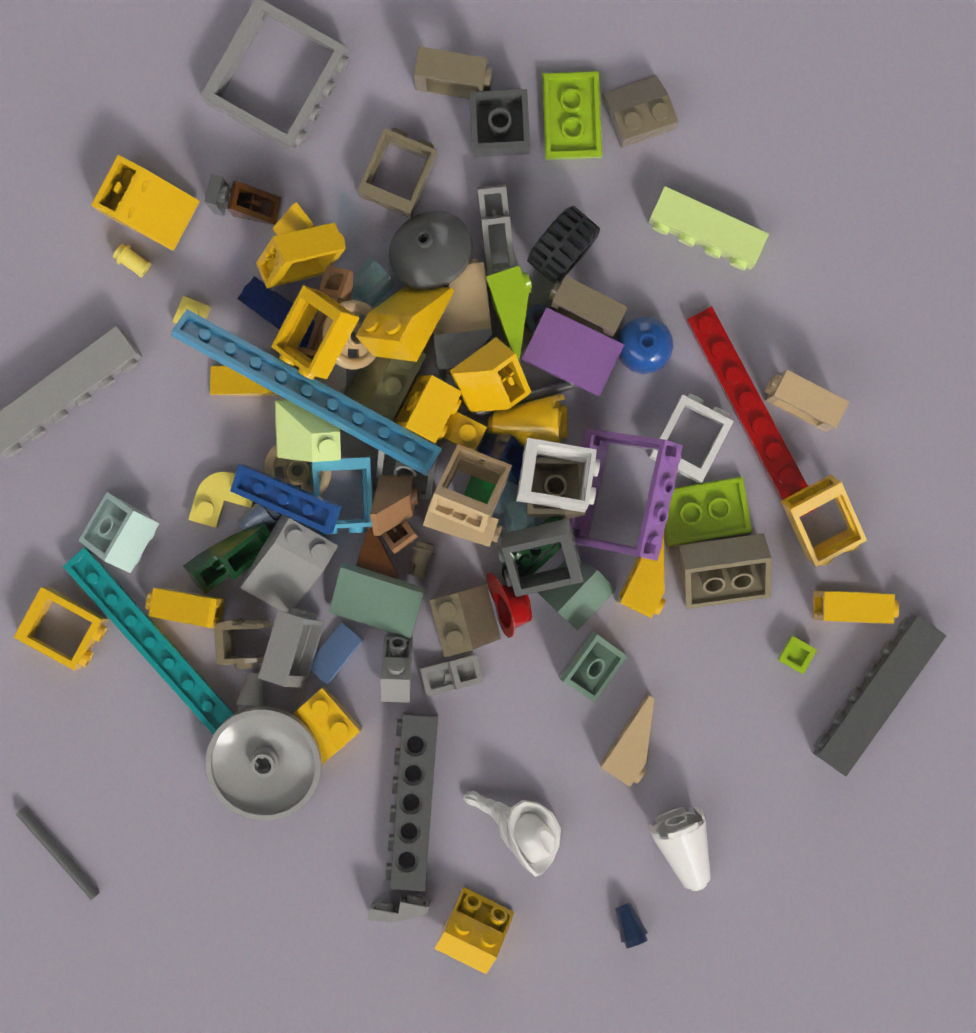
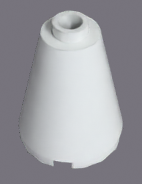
[648,807,711,891]

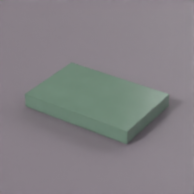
[329,562,426,638]

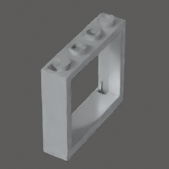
[200,0,350,152]

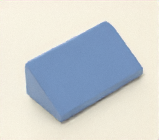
[310,622,364,685]

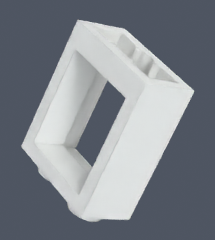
[649,393,734,483]
[516,438,600,513]

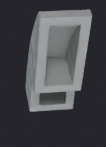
[477,184,515,276]

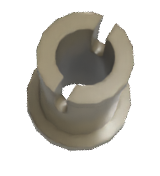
[408,541,435,578]

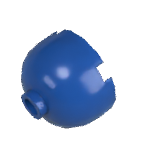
[617,317,674,374]

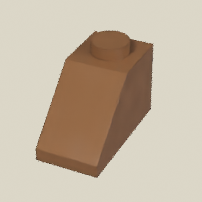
[370,475,420,536]

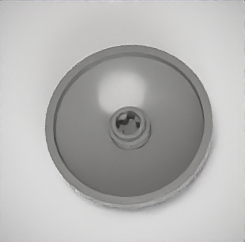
[205,706,322,821]

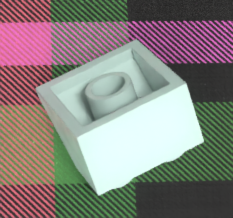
[78,492,159,573]

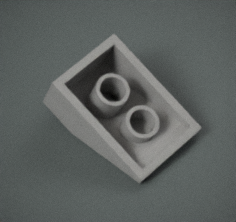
[239,514,338,612]

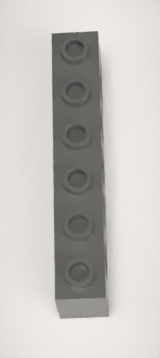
[385,712,438,891]

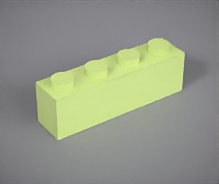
[648,186,769,271]

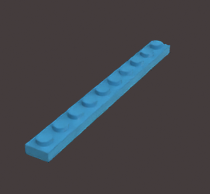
[171,309,442,476]

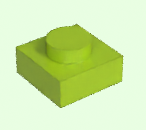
[777,635,817,675]

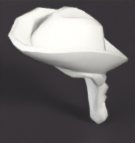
[463,791,561,877]

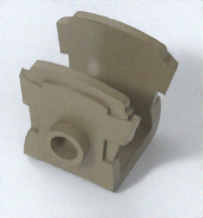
[214,618,274,669]

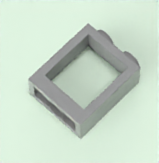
[258,607,325,688]

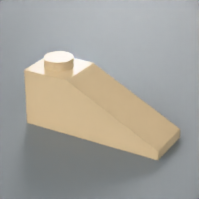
[599,694,654,787]

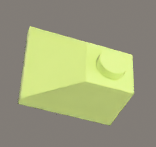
[275,399,341,462]

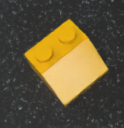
[394,375,462,443]
[293,686,363,764]

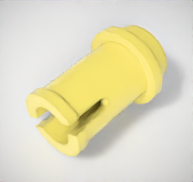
[113,244,152,278]

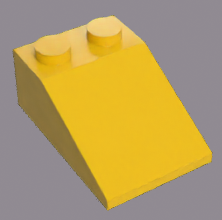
[356,285,455,362]
[616,534,666,619]

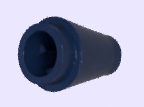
[615,903,648,949]

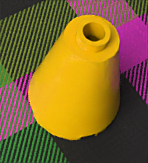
[488,394,568,445]

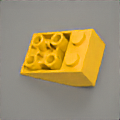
[91,155,200,252]

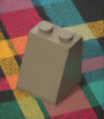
[429,584,501,657]

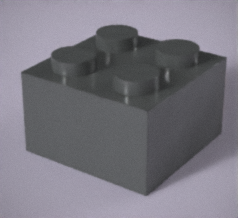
[470,89,530,157]

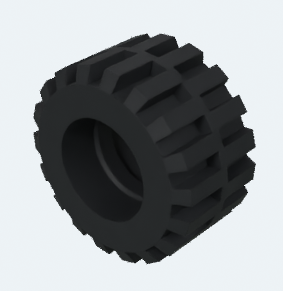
[527,206,600,284]

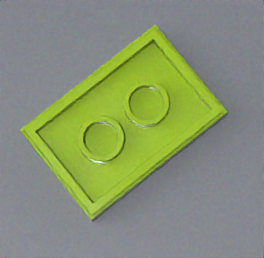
[542,71,602,160]
[664,476,752,547]

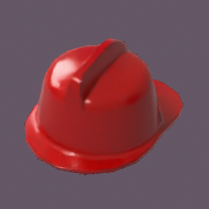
[486,572,533,638]

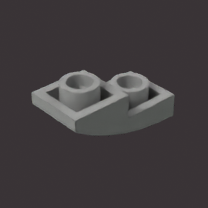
[368,894,430,922]

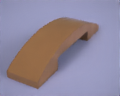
[293,265,353,380]

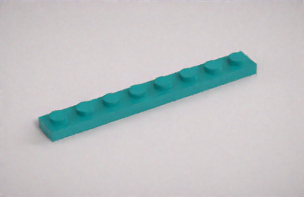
[63,547,235,735]

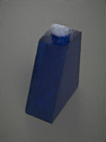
[237,276,315,348]

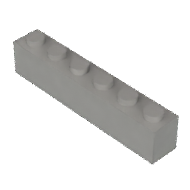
[0,326,142,458]

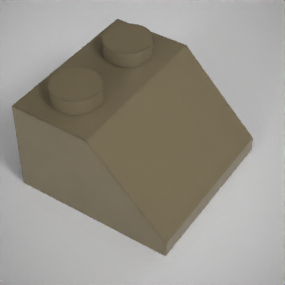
[603,75,678,148]

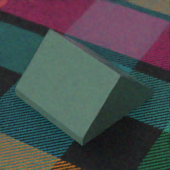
[537,554,616,631]
[558,630,627,703]

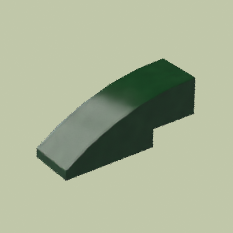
[183,522,271,594]

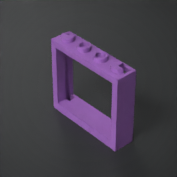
[569,428,683,561]

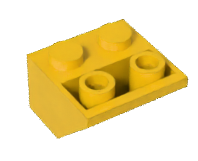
[450,337,532,412]
[434,887,514,974]

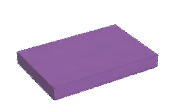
[521,307,624,397]

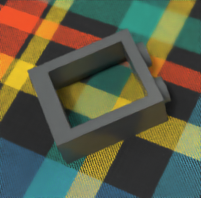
[497,518,584,597]

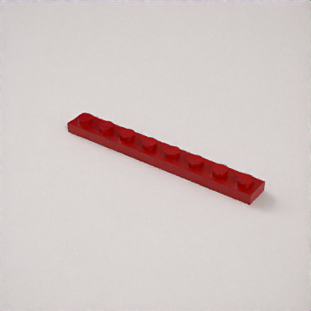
[686,306,819,518]

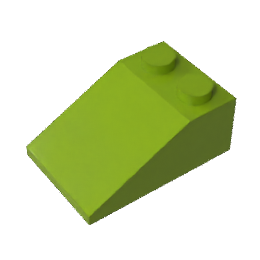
[486,266,532,361]

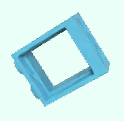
[310,457,372,534]

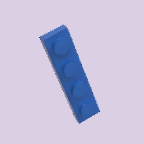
[230,464,342,534]

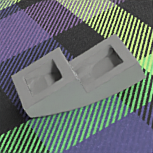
[418,654,484,697]

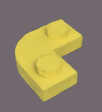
[188,472,254,528]

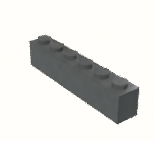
[813,614,947,777]

